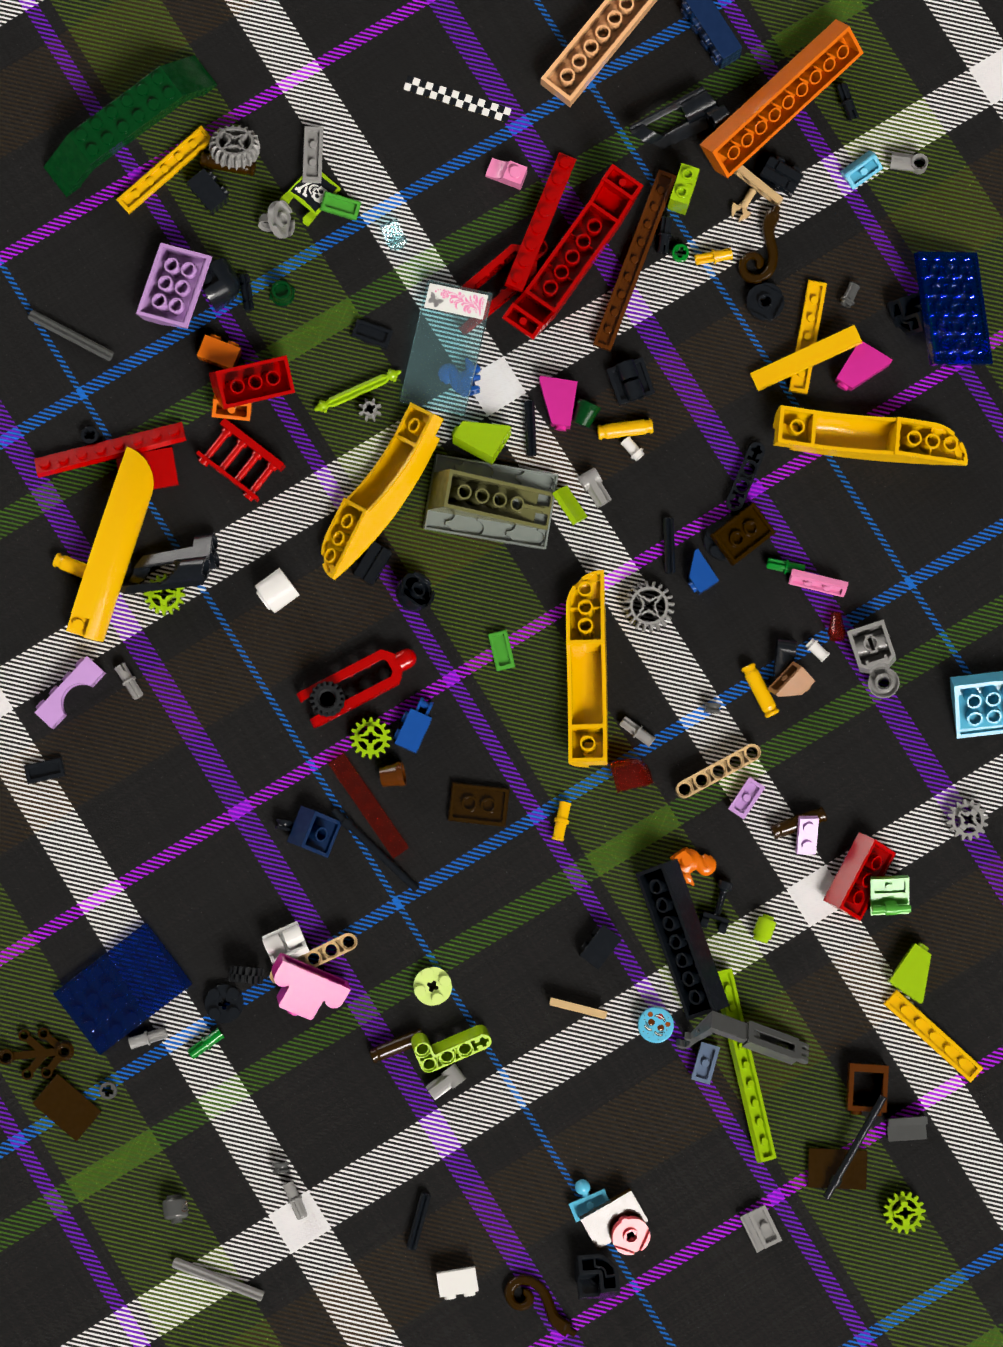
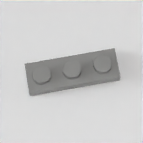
[302,126,324,183]

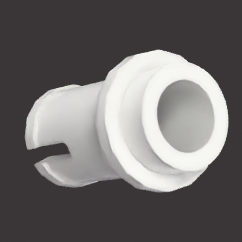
[621,436,644,461]
[805,638,830,662]

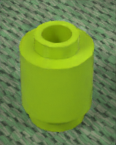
[752,914,777,944]

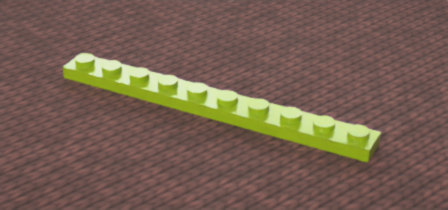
[717,968,777,1163]

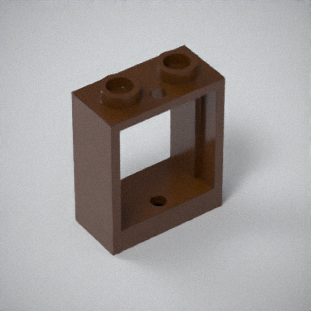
[846,1063,889,1116]

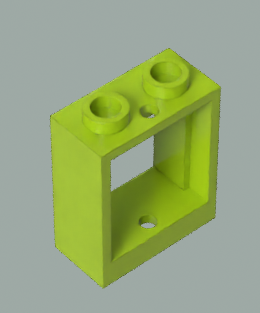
[668,163,700,215]

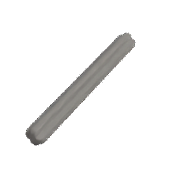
[172,1257,264,1301]

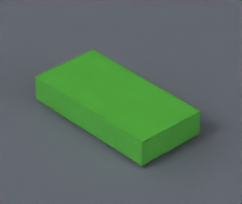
[320,191,361,221]
[488,630,515,671]

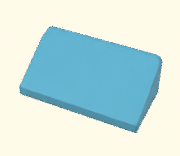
[840,151,883,190]

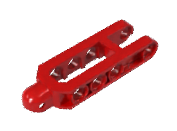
[445,241,548,335]
[296,648,417,728]

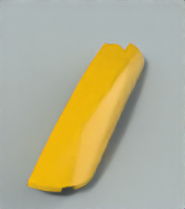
[321,402,444,580]

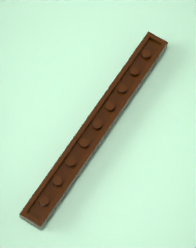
[593,170,677,352]

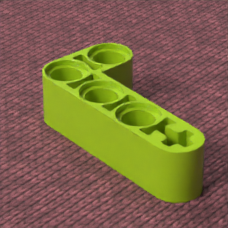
[411,1025,492,1073]

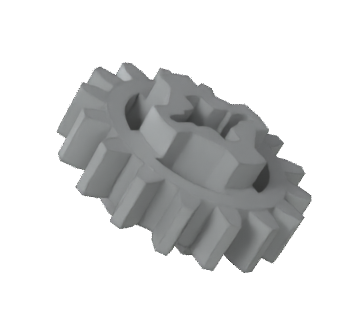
[946,799,989,841]

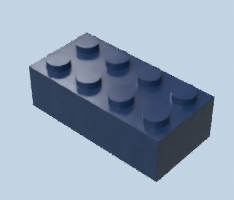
[680,0,742,70]

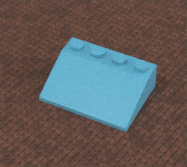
[950,671,1003,739]

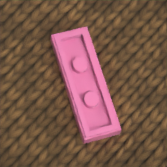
[788,569,848,597]

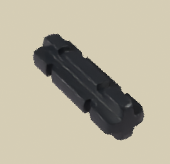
[239,274,254,311]

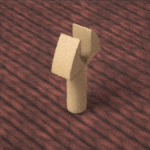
[731,188,756,222]

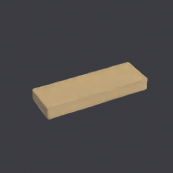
[734,165,783,206]
[549,998,607,1019]

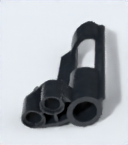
[629,86,730,149]
[121,533,220,594]

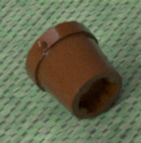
[379,761,407,787]

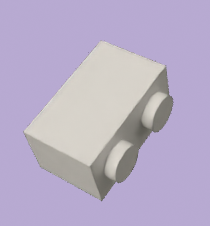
[436,1266,479,1300]

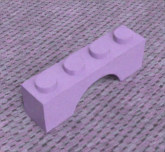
[34,656,106,729]

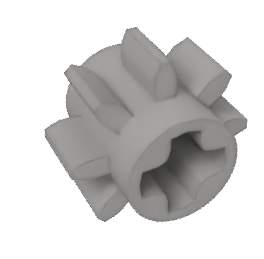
[359,398,381,422]

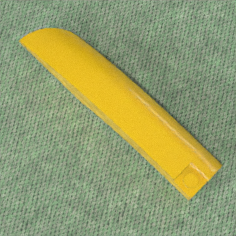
[773,405,968,466]
[66,447,154,642]
[566,570,608,768]

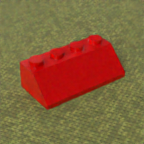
[209,355,295,409]
[823,832,896,921]

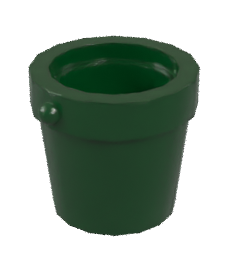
[269,281,296,307]
[572,398,601,428]

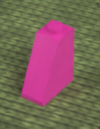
[834,341,893,391]
[539,376,578,431]

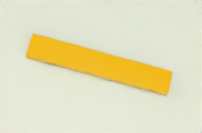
[116,126,211,214]
[788,280,827,395]
[750,325,863,391]
[883,990,983,1083]

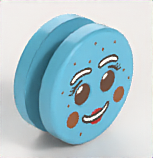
[638,1007,674,1043]

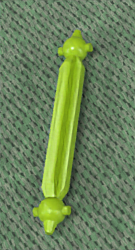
[314,369,401,413]

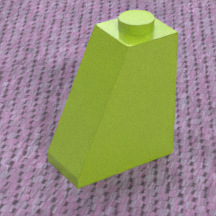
[451,421,512,465]
[887,942,931,1004]

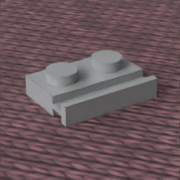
[740,1204,782,1253]

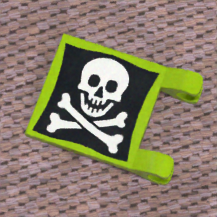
[280,173,341,226]

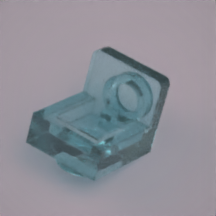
[380,218,408,251]

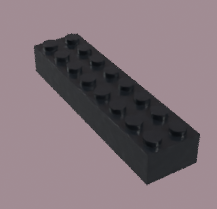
[636,859,730,1020]

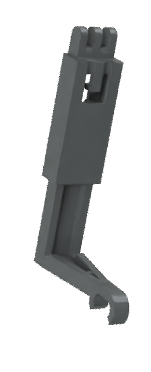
[676,1011,809,1065]

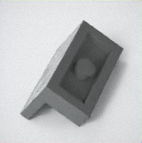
[886,1116,928,1142]

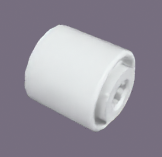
[255,567,299,613]

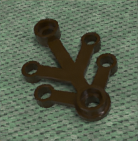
[0,1028,74,1080]

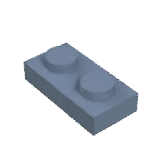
[691,1042,720,1085]

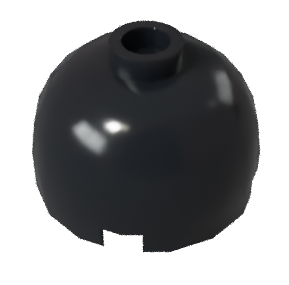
[396,572,435,611]

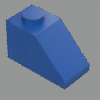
[688,549,719,595]

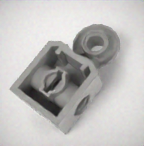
[847,619,900,698]

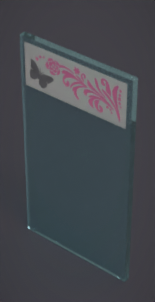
[399,280,493,416]

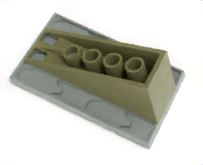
[422,454,559,550]

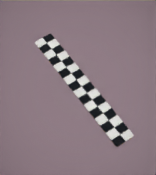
[404,76,511,122]

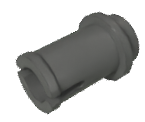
[840,282,860,308]

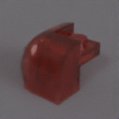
[609,758,654,793]

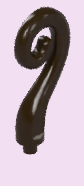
[738,204,781,284]
[504,1275,578,1337]

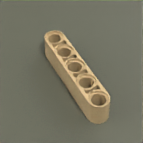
[675,744,761,799]
[270,933,358,984]

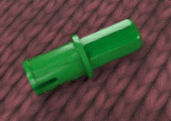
[766,558,805,574]
[187,1028,225,1059]

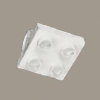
[262,921,310,964]

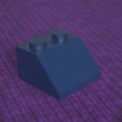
[287,806,342,858]

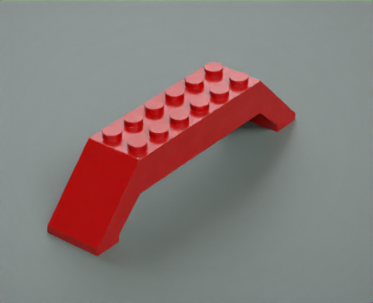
[502,164,644,340]

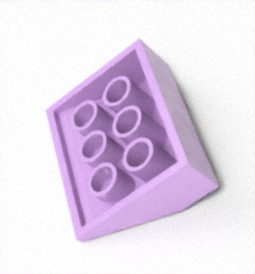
[136,243,212,329]

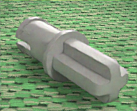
[114,663,143,700]
[619,716,656,747]
[128,1027,168,1049]
[282,1181,307,1220]

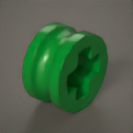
[672,244,689,263]

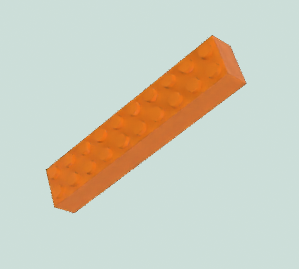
[700,19,864,178]

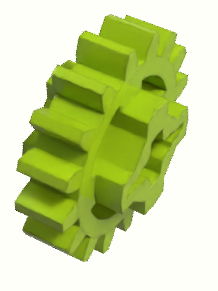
[143,574,186,616]
[350,717,392,759]
[883,1191,926,1234]

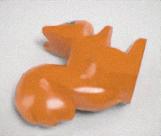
[670,847,717,886]

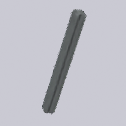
[28,310,114,361]

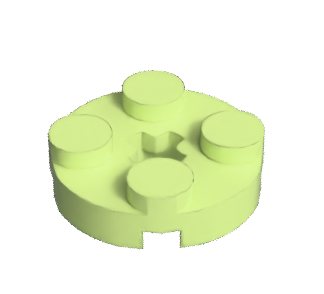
[413,967,452,1006]

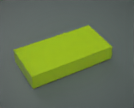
[552,485,588,525]

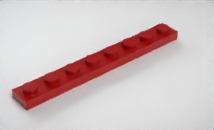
[505,152,577,293]
[34,422,187,478]

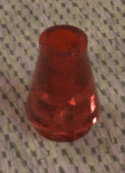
[827,612,846,641]

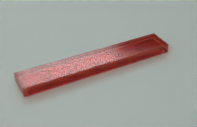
[328,753,409,859]

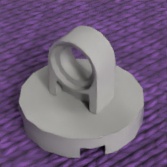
[258,200,295,239]

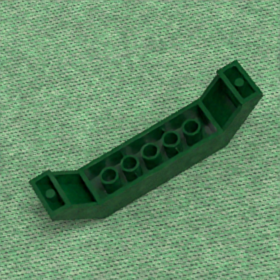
[44,55,217,198]

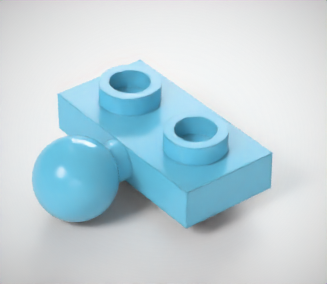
[568,1179,609,1222]

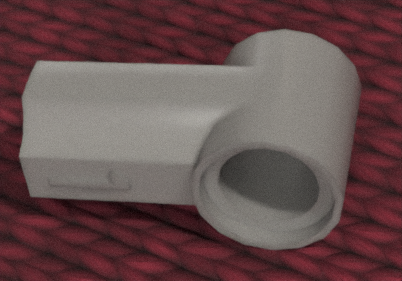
[890,152,928,174]
[578,467,612,508]
[426,1063,466,1100]

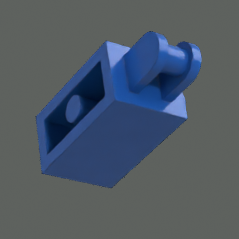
[393,697,434,754]

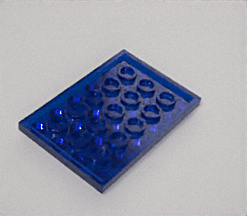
[914,251,993,366]
[53,923,193,1055]

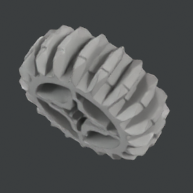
[209,124,260,171]
[623,581,675,633]

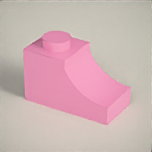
[485,158,527,190]

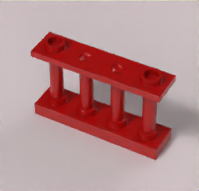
[196,418,286,502]

